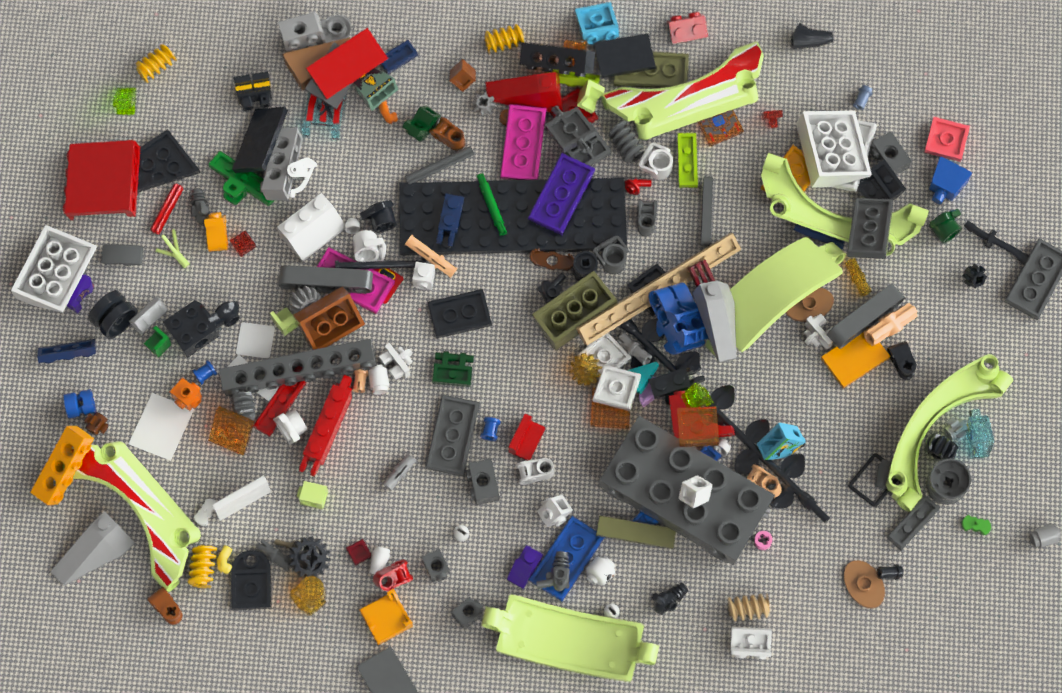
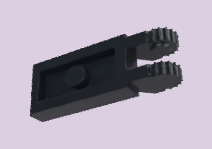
[648,364,705,399]

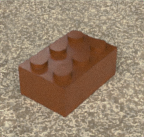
[293,286,365,350]

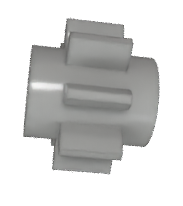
[472,92,496,117]
[944,417,968,442]

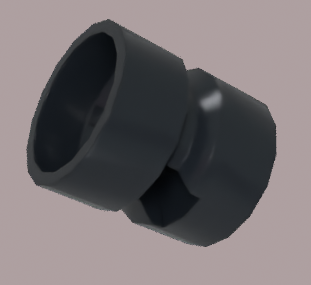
[573,251,598,282]

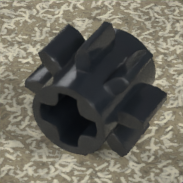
[962,264,987,289]

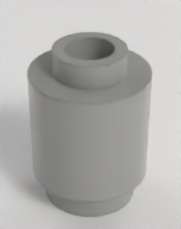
[1030,524,1061,548]

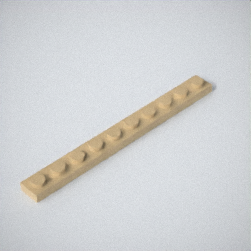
[576,233,741,345]

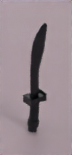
[964,221,1029,265]

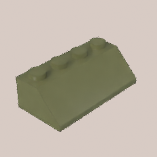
[532,271,617,350]

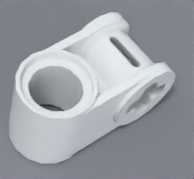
[516,458,554,485]

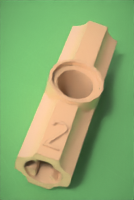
[864,303,917,346]

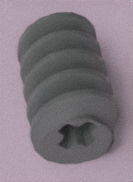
[608,120,645,163]

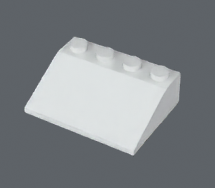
[796,111,872,188]
[11,225,97,313]

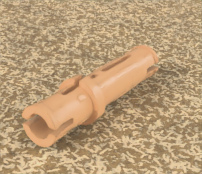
[405,235,458,278]

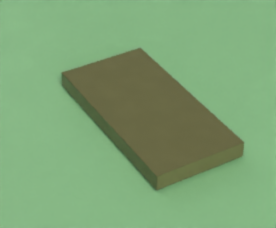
[613,52,689,88]

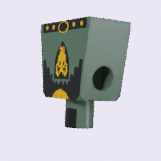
[353,68,398,111]

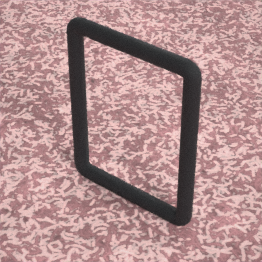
[848,453,898,507]

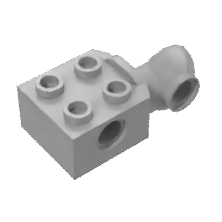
[278,12,352,52]

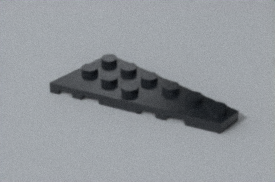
[137,129,201,193]

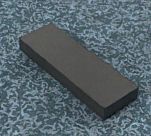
[887,495,940,551]

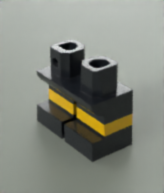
[233,71,272,111]

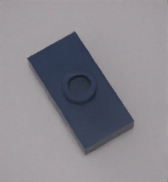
[380,40,418,75]

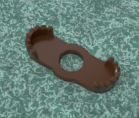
[530,248,574,271]

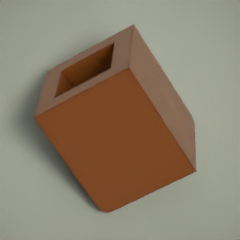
[450,58,476,92]

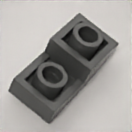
[101,244,144,266]

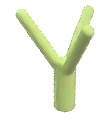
[156,229,190,268]

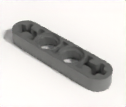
[701,176,713,246]

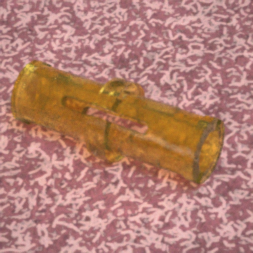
[845,258,872,297]

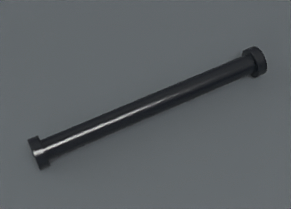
[335,258,426,269]

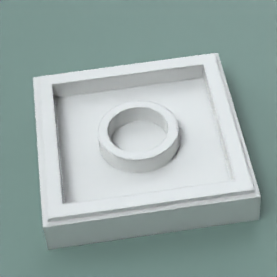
[577,333,632,379]
[593,365,641,411]

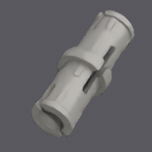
[617,333,652,365]
[382,454,416,491]

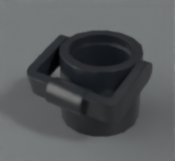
[359,200,397,233]

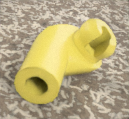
[217,545,232,574]

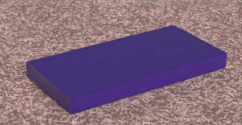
[528,153,595,235]

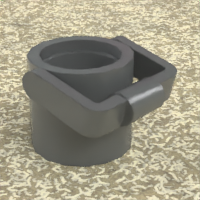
[593,236,629,274]

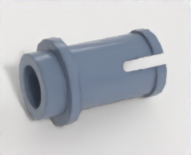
[853,85,873,110]

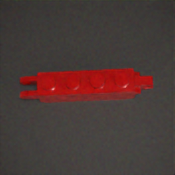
[299,375,352,477]

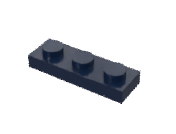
[37,339,97,364]

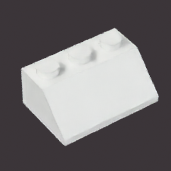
[277,193,345,262]

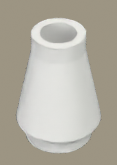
[369,546,391,574]

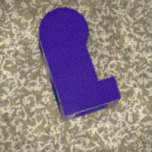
[67,275,94,314]

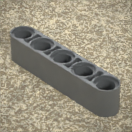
[278,265,373,294]
[827,284,905,349]

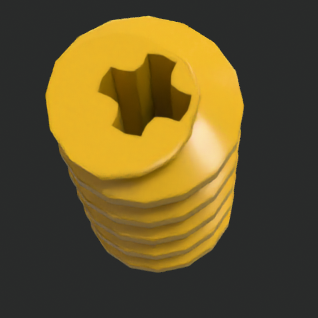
[485,24,524,54]
[136,44,177,83]
[188,545,217,588]

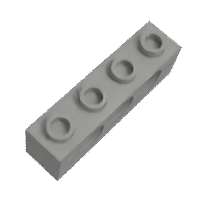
[260,128,303,201]

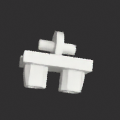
[804,314,833,351]
[378,343,413,380]

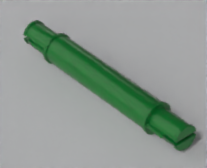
[476,173,507,236]

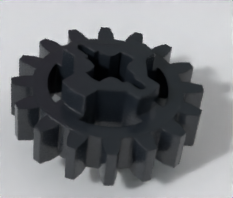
[287,536,331,579]

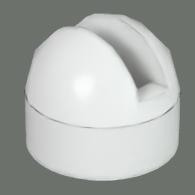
[345,218,360,234]
[714,439,731,456]
[453,525,469,542]
[604,604,620,619]

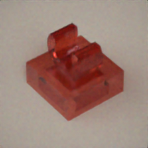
[762,110,783,129]
[230,230,256,257]

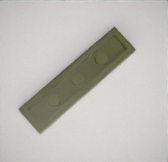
[596,516,676,549]

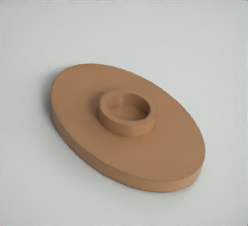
[786,288,834,322]
[844,560,885,609]

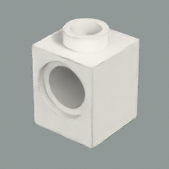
[679,475,712,508]

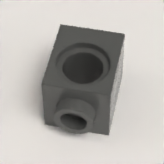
[422,549,450,582]
[451,596,483,631]

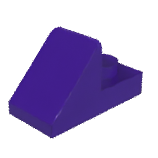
[507,545,543,590]

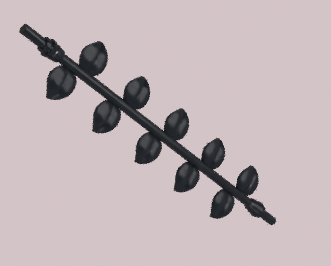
[620,318,830,523]

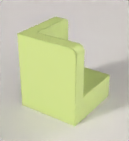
[577,79,605,113]
[270,308,299,336]

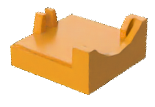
[359,589,413,645]

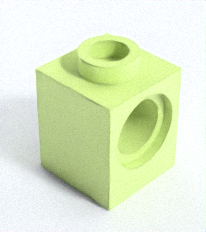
[297,481,328,510]

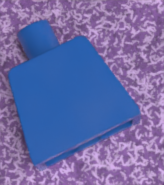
[929,156,973,205]

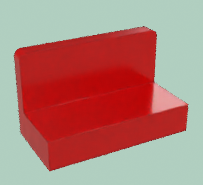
[508,413,545,461]

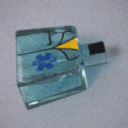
[966,409,994,459]

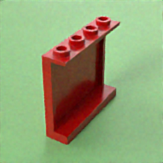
[63,140,140,221]

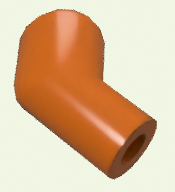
[378,100,398,124]

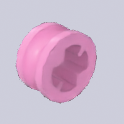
[754,531,772,550]

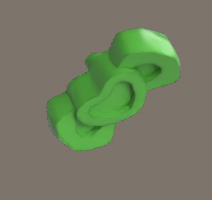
[962,515,991,536]

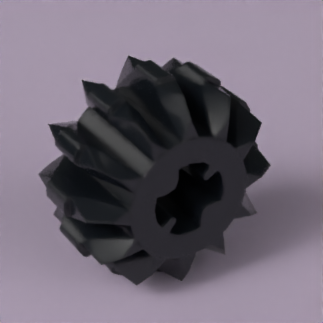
[924,433,959,461]

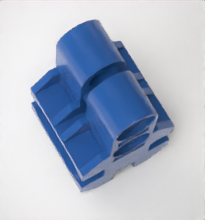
[649,282,709,355]

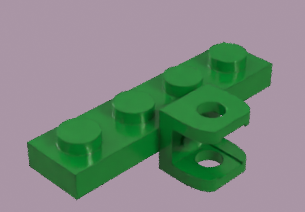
[209,151,275,206]

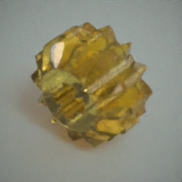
[569,353,602,386]

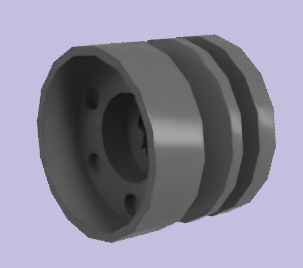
[926,458,972,505]

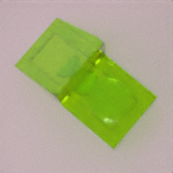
[112,88,137,115]
[681,383,714,412]

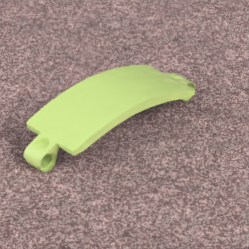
[705,237,846,357]
[481,595,659,682]

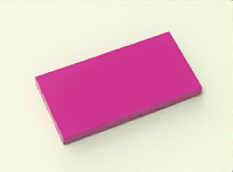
[500,104,547,180]
[317,247,395,314]

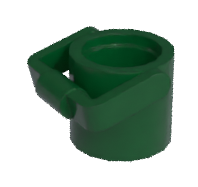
[929,209,962,244]

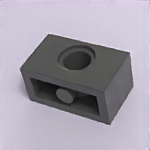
[870,131,911,175]
[466,458,500,505]

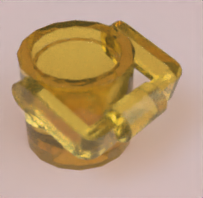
[290,576,326,616]

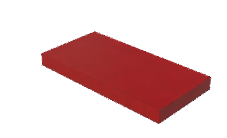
[306,27,388,100]

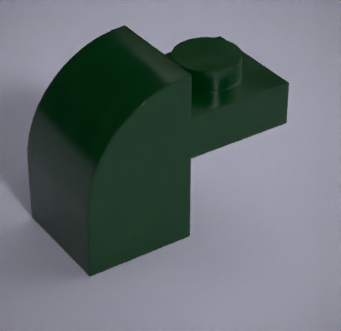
[402,105,441,142]

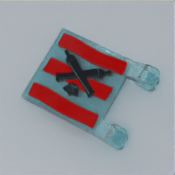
[302,93,346,140]

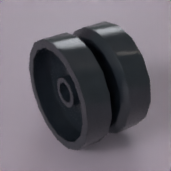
[88,290,138,339]

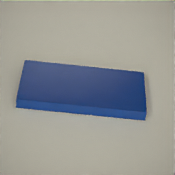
[529,516,605,602]

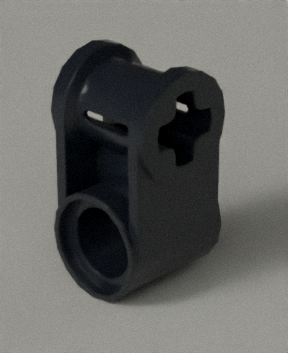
[887,341,917,380]

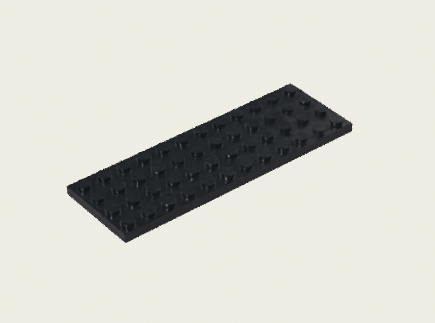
[399,178,627,256]

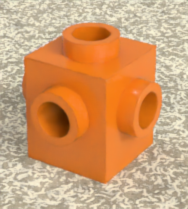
[170,378,202,411]

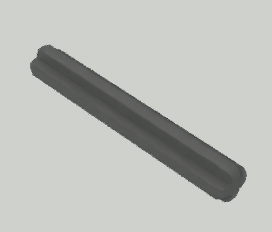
[405,146,474,184]

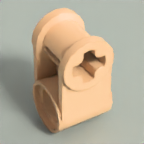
[747,464,781,498]

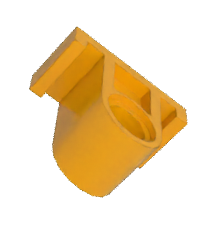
[204,212,228,252]

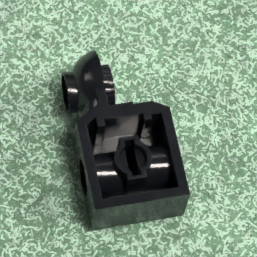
[163,300,240,358]

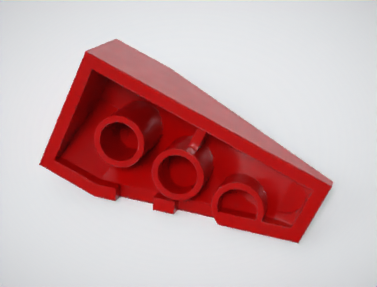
[485,72,563,113]

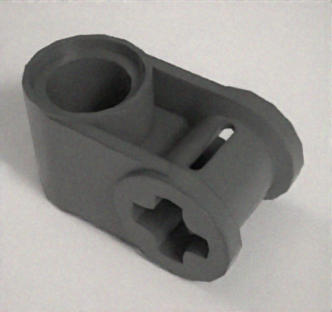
[637,199,657,237]

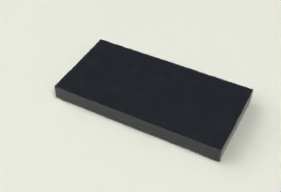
[232,106,288,173]

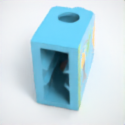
[757,423,805,460]

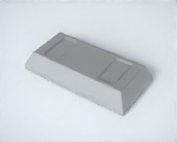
[129,296,169,335]

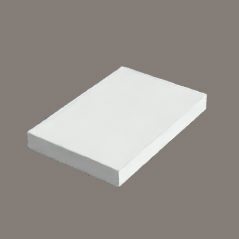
[212,476,271,521]

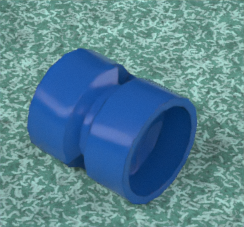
[64,389,96,419]

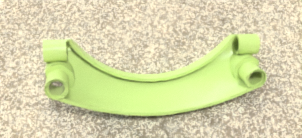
[886,354,1013,512]

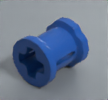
[192,360,217,385]
[480,417,501,441]

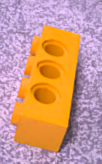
[30,426,94,505]

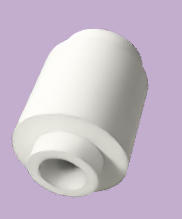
[368,365,389,395]

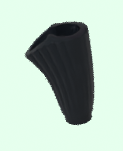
[791,23,833,49]

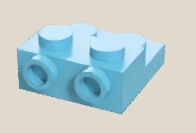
[575,2,619,45]

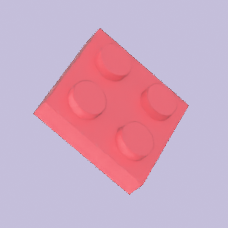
[924,117,970,162]

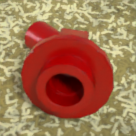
[625,178,652,195]

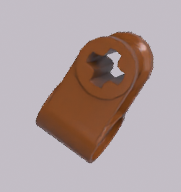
[429,117,465,151]
[147,586,183,625]

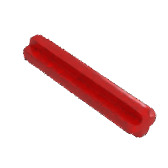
[150,184,183,235]

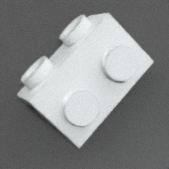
[730,627,772,659]

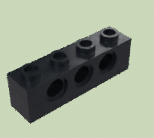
[519,42,595,77]

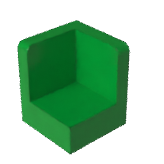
[144,326,172,358]

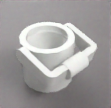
[639,143,673,180]
[353,230,386,262]
[273,409,308,445]

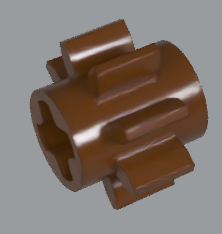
[84,412,108,436]

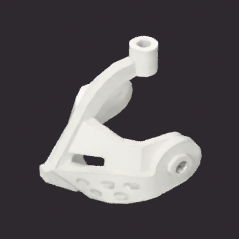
[287,157,317,198]

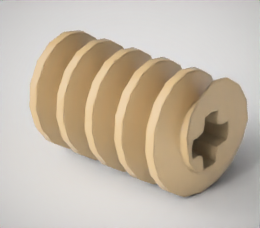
[728,593,770,622]

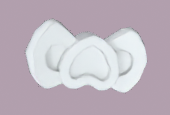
[194,499,216,526]

